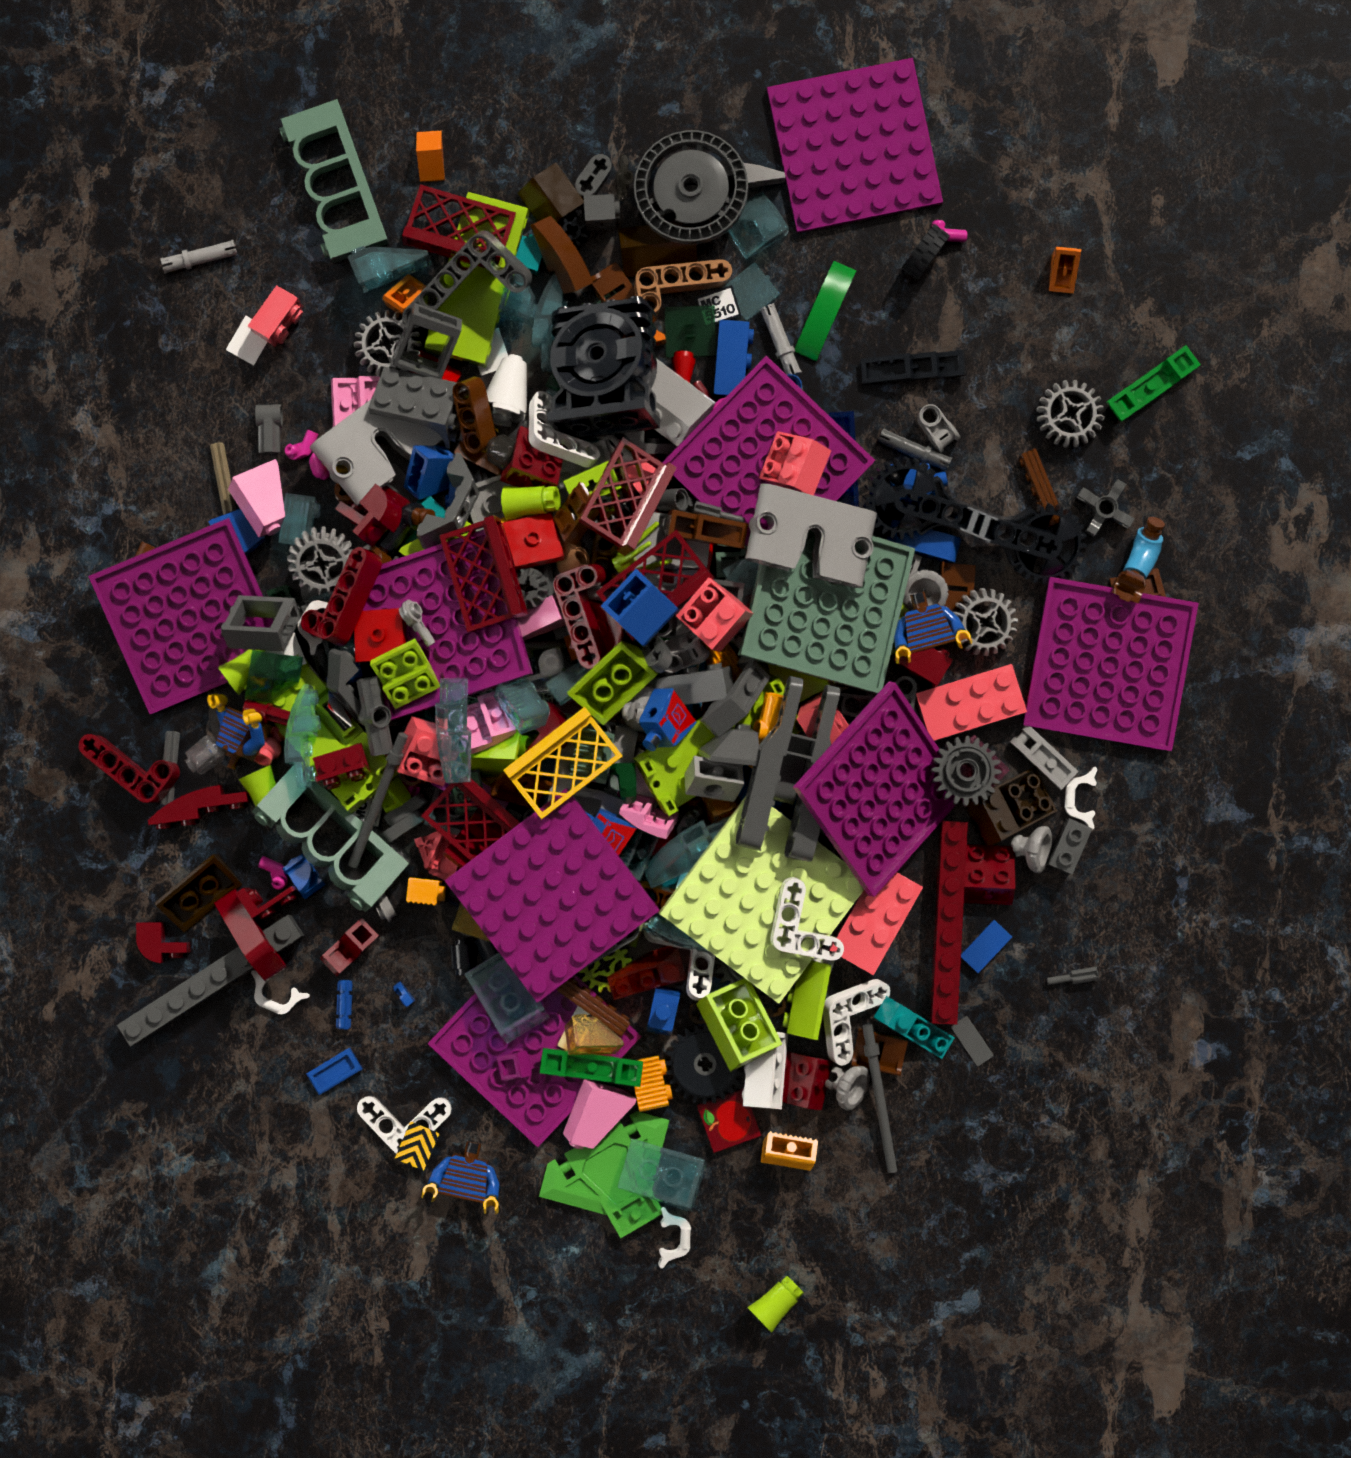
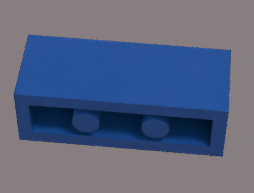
[713,320,754,398]

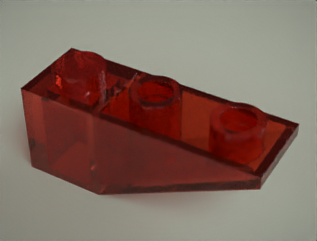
[607,946,687,1000]

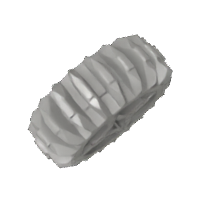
[354,310,422,377]
[1036,380,1104,448]
[287,526,352,595]
[953,588,1018,656]

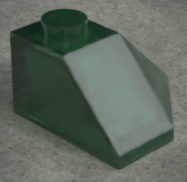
[245,650,303,703]

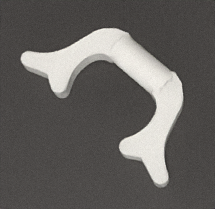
[297,600,328,655]
[1064,767,1097,830]
[251,970,310,1014]
[658,1207,691,1268]

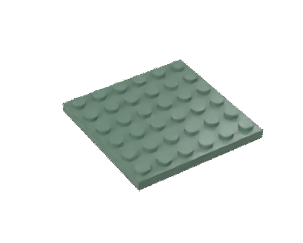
[738,530,915,694]

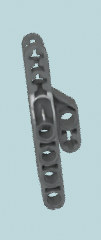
[736,676,840,862]

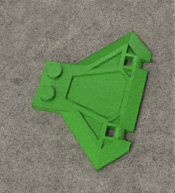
[539,1111,669,1238]

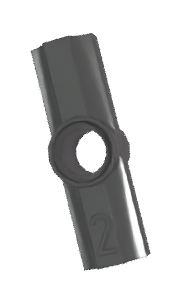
[356,676,393,756]

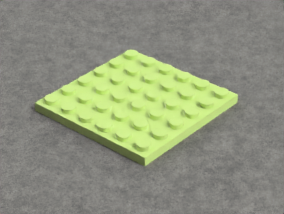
[658,796,864,1003]

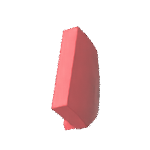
[414,831,460,880]

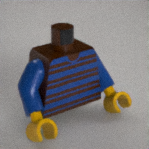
[894,591,972,664]
[207,693,273,770]
[421,1141,500,1214]

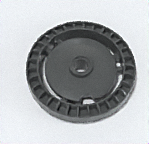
[634,130,749,245]

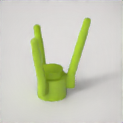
[612,522,673,575]

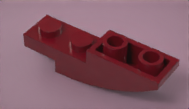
[148,785,250,830]

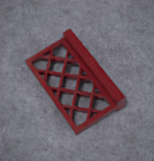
[402,184,516,269]
[578,437,677,556]
[439,515,529,633]
[596,529,715,641]
[421,770,520,861]

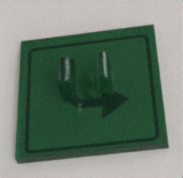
[665,305,716,357]

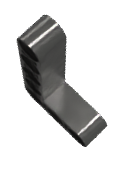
[402,231,532,329]

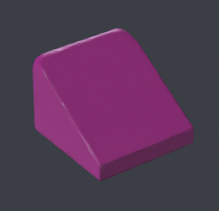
[497,1051,532,1081]

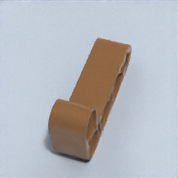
[634,259,732,316]

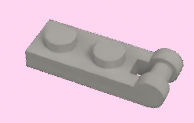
[1010,726,1079,790]

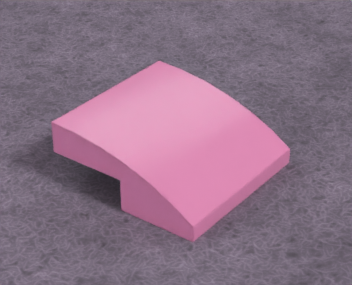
[331,376,380,427]
[454,690,516,755]
[619,794,678,839]

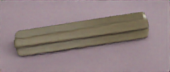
[210,442,237,515]

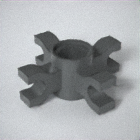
[1076,479,1135,537]

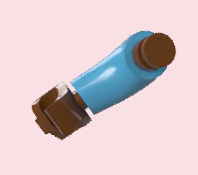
[1111,517,1165,604]

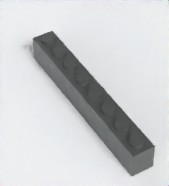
[117,915,304,1047]

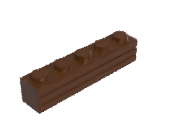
[1019,448,1060,528]
[557,977,630,1036]

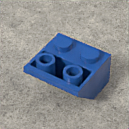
[601,569,680,647]

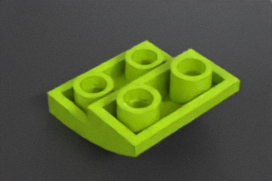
[370,639,440,709]

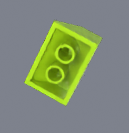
[567,641,658,725]
[782,960,832,1040]
[696,978,782,1072]

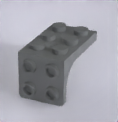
[368,367,460,449]

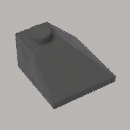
[699,723,760,766]

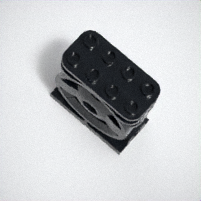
[547,296,660,439]

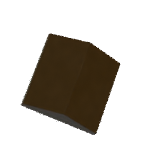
[518,162,584,224]

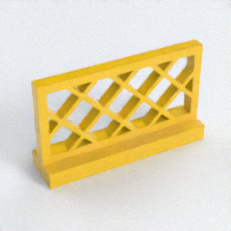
[503,707,623,820]

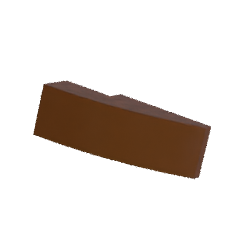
[530,216,593,294]
[664,510,748,549]

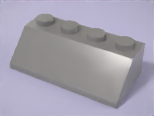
[652,358,716,447]

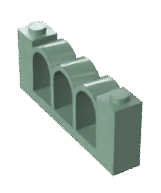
[279,99,389,263]
[252,763,409,912]

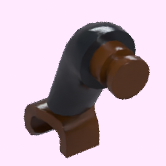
[363,503,436,564]

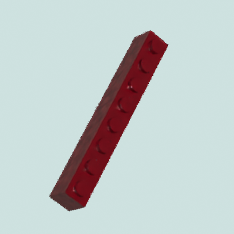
[930,821,968,1025]

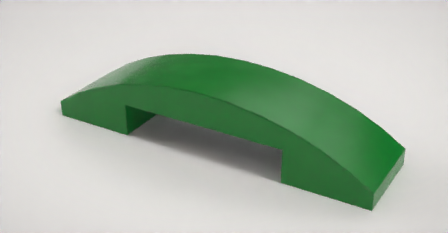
[795,261,856,361]
[1106,345,1201,422]
[540,1048,644,1087]

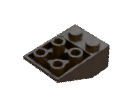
[966,767,1057,847]

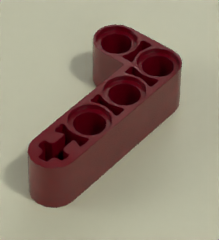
[301,547,382,646]
[553,564,608,669]
[79,734,180,804]
[214,889,287,982]

